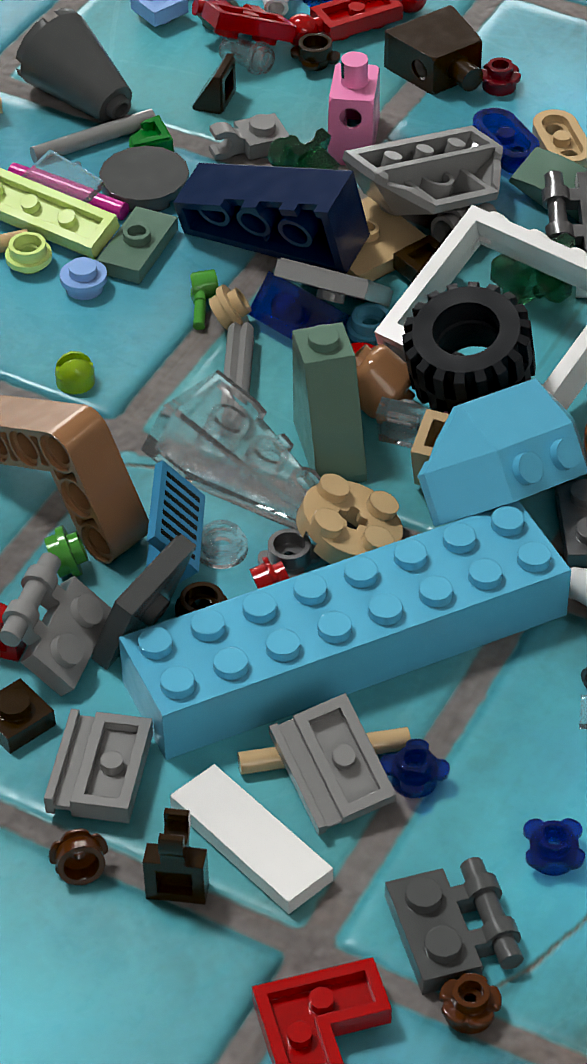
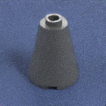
[16,8,132,123]

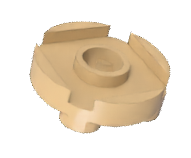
[296,473,403,564]

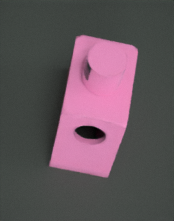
[327,51,380,165]

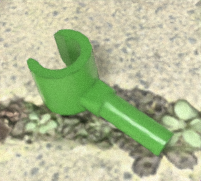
[190,269,219,330]

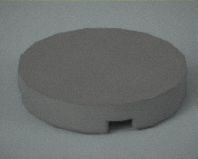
[99,146,189,212]

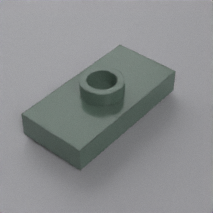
[97,206,178,284]

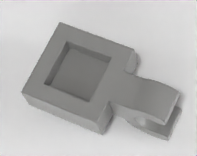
[209,113,291,160]

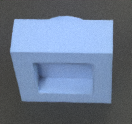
[130,0,189,27]

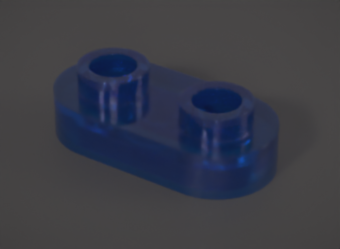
[472,108,540,174]

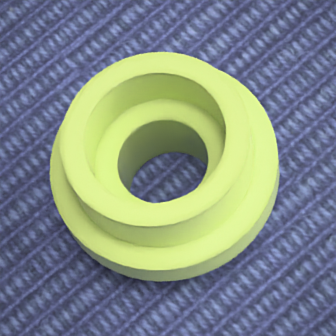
[5,232,52,274]

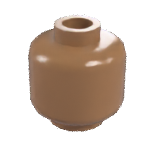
[355,344,415,419]

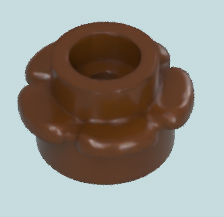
[49,828,108,885]
[439,973,502,1034]

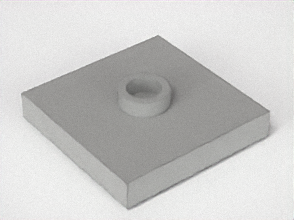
[273,258,393,307]

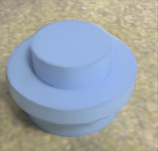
[60,257,107,300]

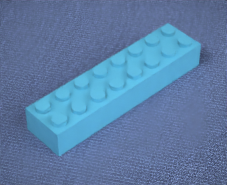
[119,500,571,760]

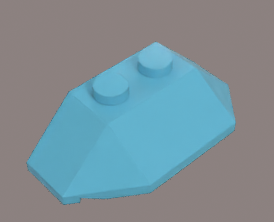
[417,378,587,527]

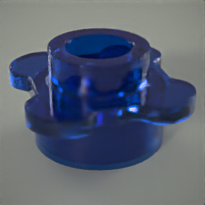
[380,739,450,798]
[523,818,585,876]

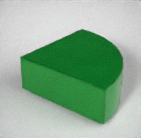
[129,115,174,152]

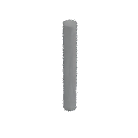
[30,109,155,164]

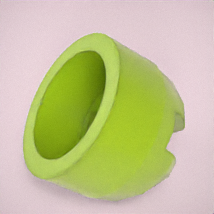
[55,351,95,394]

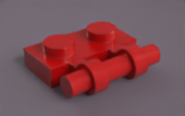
[192,0,297,46]

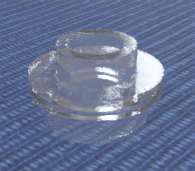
[200,520,248,569]

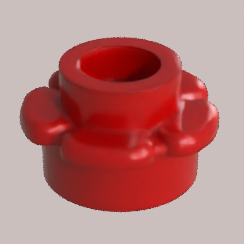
[249,556,289,589]

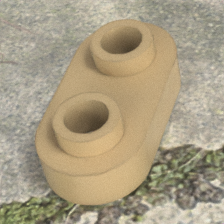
[532,109,587,168]

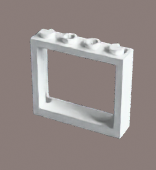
[374,205,587,410]

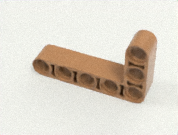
[0,395,149,564]

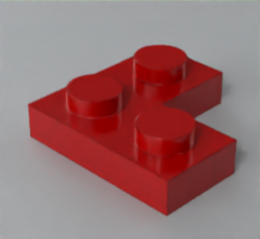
[252,957,392,1064]

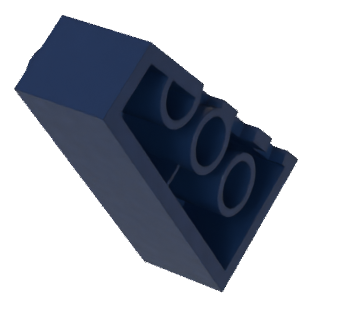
[173,163,370,274]

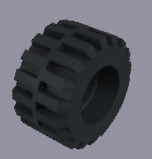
[402,282,536,414]

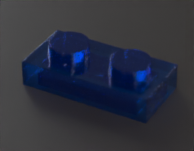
[248,271,351,340]

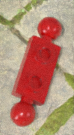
[289,0,427,46]

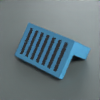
[146,460,205,584]

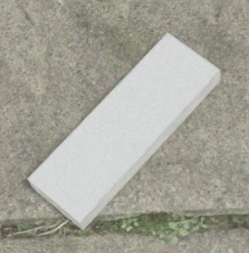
[170,764,333,914]

